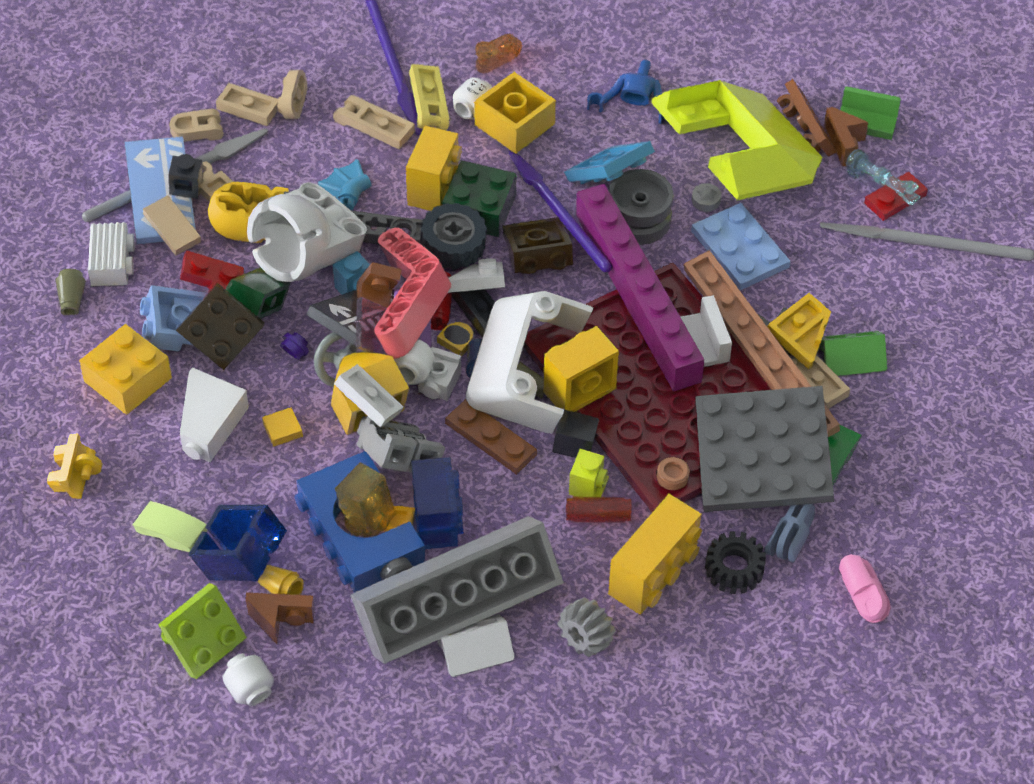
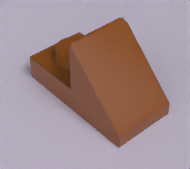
[824,107,868,167]
[356,262,402,312]
[245,592,315,644]

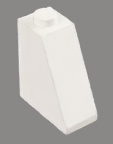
[180,368,249,462]

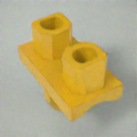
[47,433,103,499]

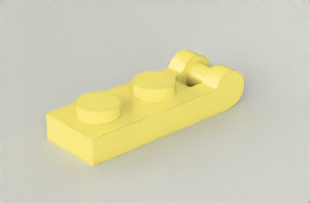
[409,64,449,130]

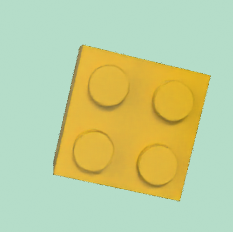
[475,72,556,154]
[406,126,462,211]
[79,324,172,415]
[543,326,619,412]

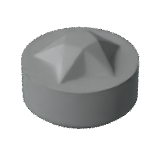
[692,183,721,212]

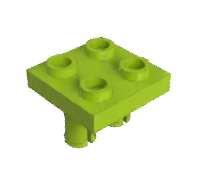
[158,583,247,679]

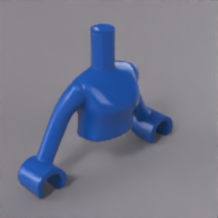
[587,60,664,124]

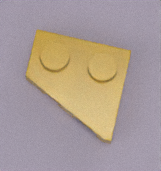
[767,293,831,369]

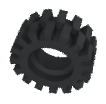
[705,531,766,594]

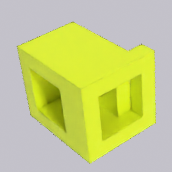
[569,449,609,503]

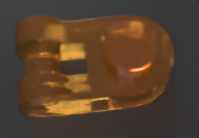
[475,33,522,73]

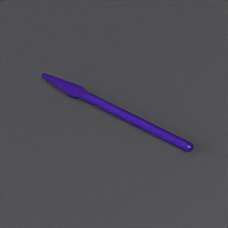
[365,0,422,136]
[509,150,612,273]

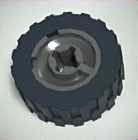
[420,203,487,269]

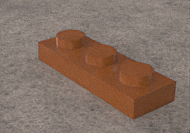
[445,399,537,475]

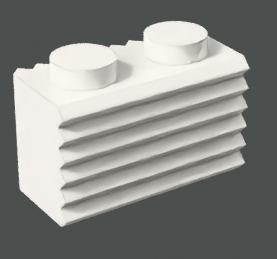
[88,222,135,286]

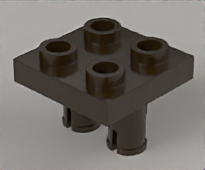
[176,283,265,370]

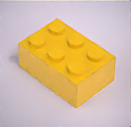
[608,494,702,615]

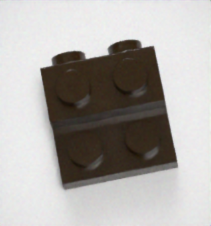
[502,217,574,274]

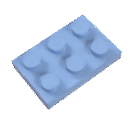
[691,203,790,290]

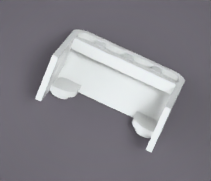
[466,291,593,434]

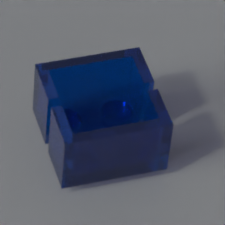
[411,457,464,549]
[188,505,287,581]

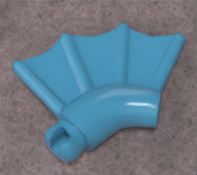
[318,159,372,210]

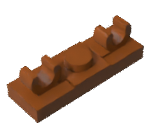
[776,79,837,157]

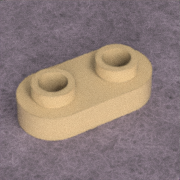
[277,70,307,119]

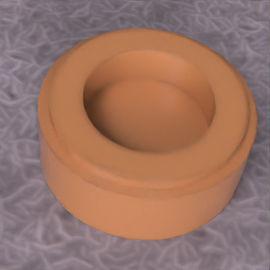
[657,457,690,490]

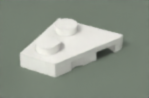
[448,259,505,293]

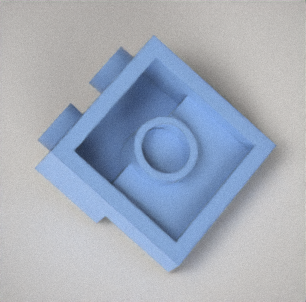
[140,285,208,351]

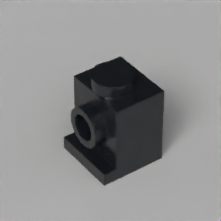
[168,154,204,199]

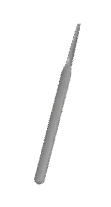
[82,128,268,222]
[820,222,1034,261]

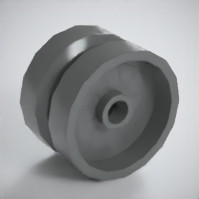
[609,169,674,245]

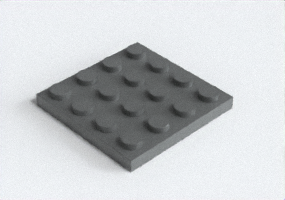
[696,386,834,512]

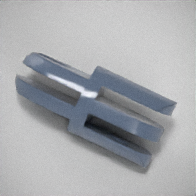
[764,504,815,563]

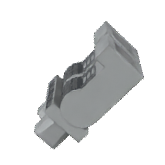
[357,416,445,477]

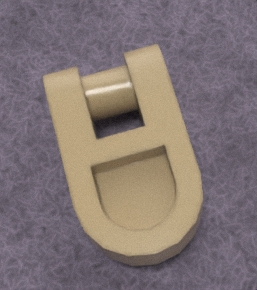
[169,109,223,141]

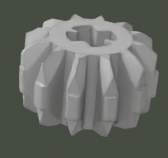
[557,597,616,657]

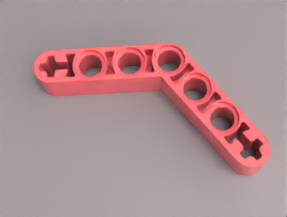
[374,228,451,359]

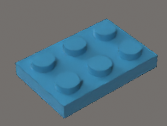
[564,141,655,184]

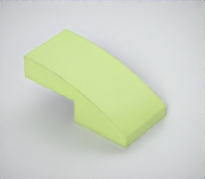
[133,501,209,553]

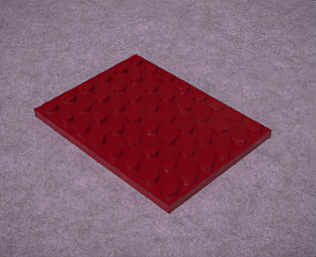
[524,262,772,512]

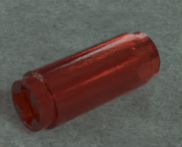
[566,496,632,523]

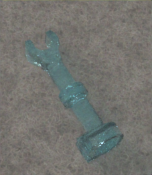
[846,149,921,205]

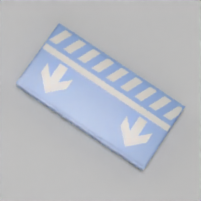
[125,137,196,244]

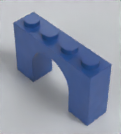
[294,451,425,593]

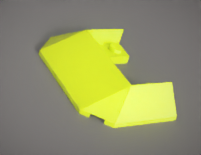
[651,80,822,200]

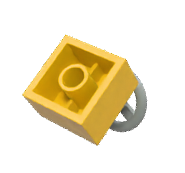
[314,332,409,435]

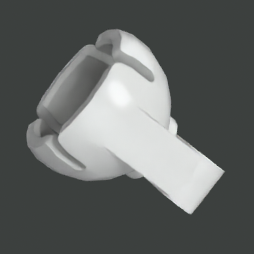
[247,183,367,282]

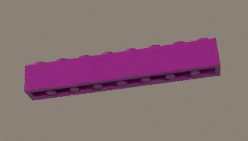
[576,184,705,392]

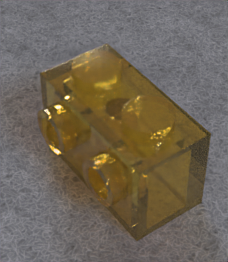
[335,462,396,537]

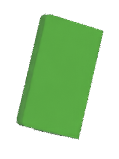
[840,86,901,140]
[819,331,887,376]

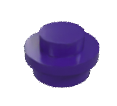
[280,332,310,360]

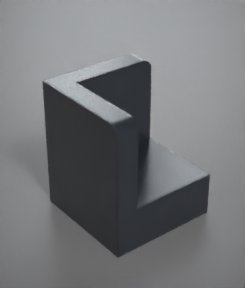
[552,409,599,458]

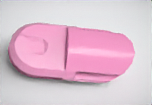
[839,554,891,623]

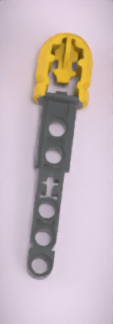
[208,182,422,244]

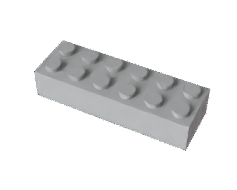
[351,516,564,664]

